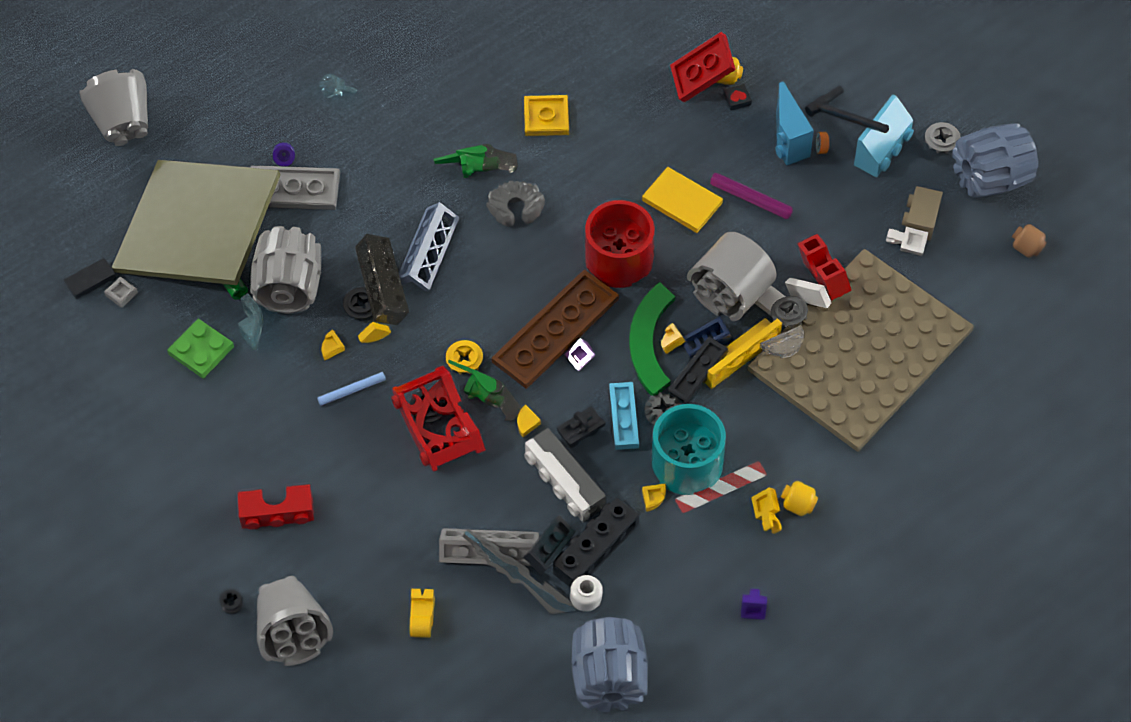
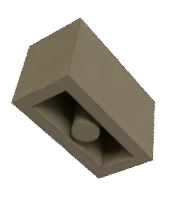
[902,186,943,241]

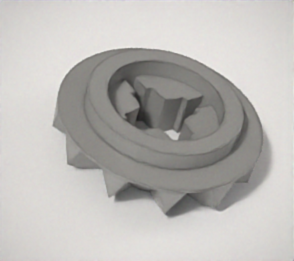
[925,122,961,154]

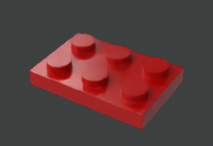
[670,32,736,103]

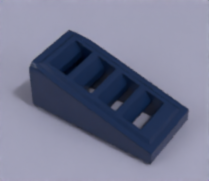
[683,317,734,358]

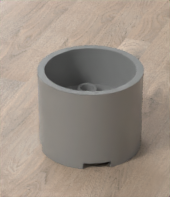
[687,232,777,321]

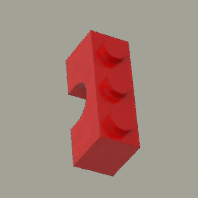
[797,234,852,301]
[238,484,314,530]

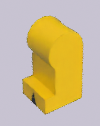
[410,588,435,638]

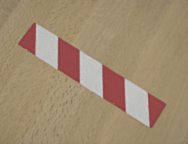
[675,461,767,513]

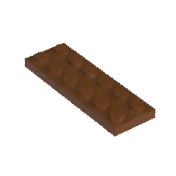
[491,269,619,389]

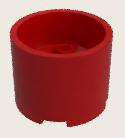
[585,200,655,288]

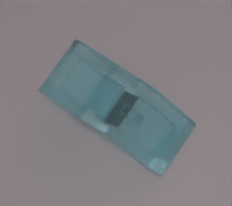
[238,294,264,351]

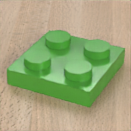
[167,318,234,379]

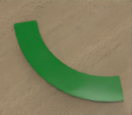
[629,282,675,396]

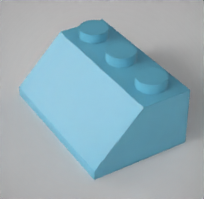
[854,95,914,178]

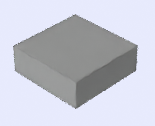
[104,277,138,308]

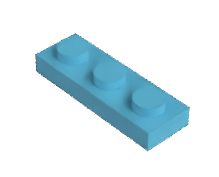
[609,382,639,450]

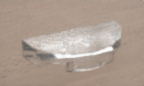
[760,325,804,358]

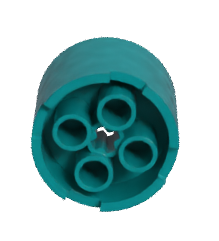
[652,404,726,495]

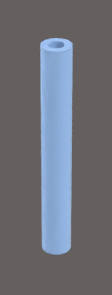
[317,372,386,406]

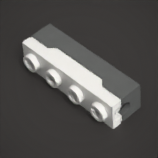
[524,428,606,522]

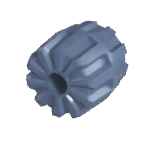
[952,123,1038,198]
[572,617,648,712]

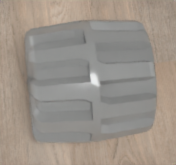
[250,226,321,314]

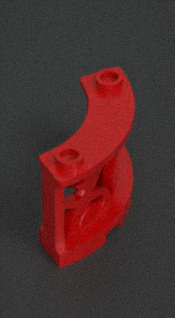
[391,366,486,472]

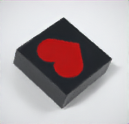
[723,84,752,110]

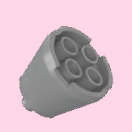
[79,69,148,146]
[257,576,333,666]

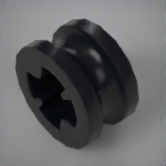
[219,589,243,614]

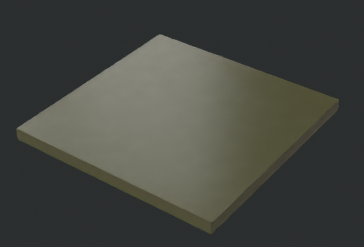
[112,160,281,285]

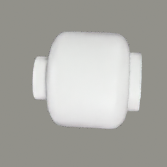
[570,575,603,611]

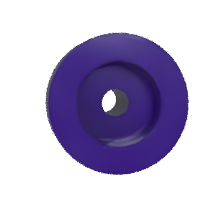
[273,143,295,166]

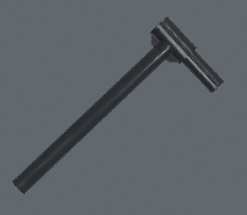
[805,85,889,133]

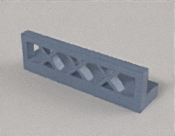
[396,202,459,291]

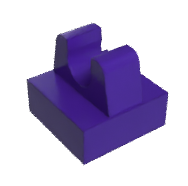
[741,588,767,620]

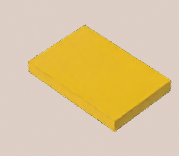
[642,167,723,233]

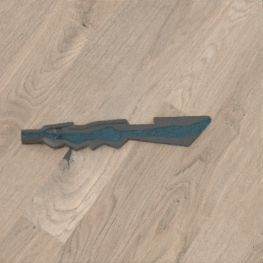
[462,529,577,614]

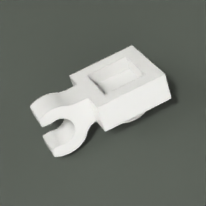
[886,227,929,256]

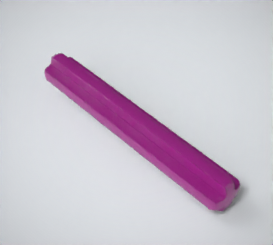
[710,173,793,219]

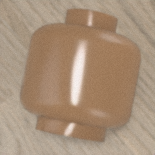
[1012,224,1047,258]

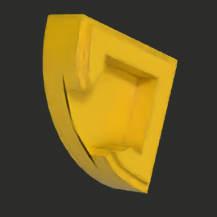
[358,322,391,343]
[661,323,686,354]
[321,330,345,361]
[517,405,541,437]
[642,484,666,512]

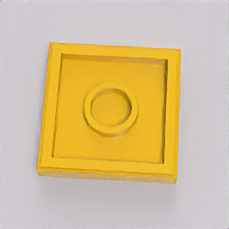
[524,95,569,136]

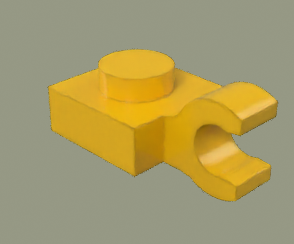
[751,487,782,534]

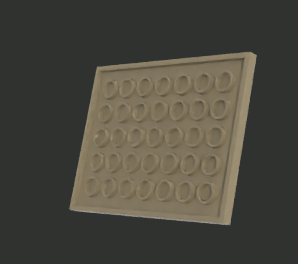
[748,249,974,452]

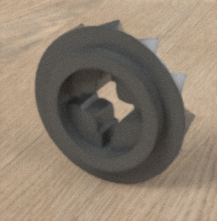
[771,296,808,329]
[645,392,681,425]

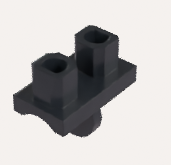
[557,406,606,448]

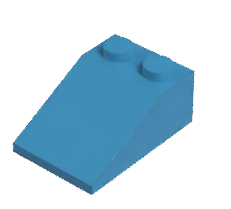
[775,82,814,166]

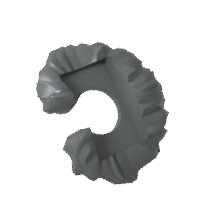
[486,181,545,227]

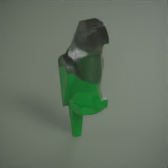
[434,144,518,178]
[448,360,522,421]

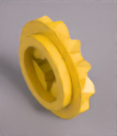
[446,340,483,374]

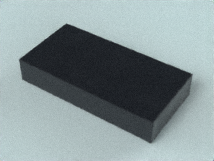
[64,258,116,300]

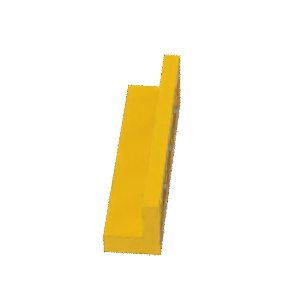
[705,318,782,389]

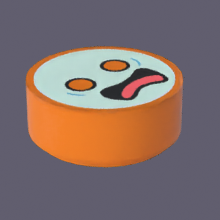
[816,132,829,154]

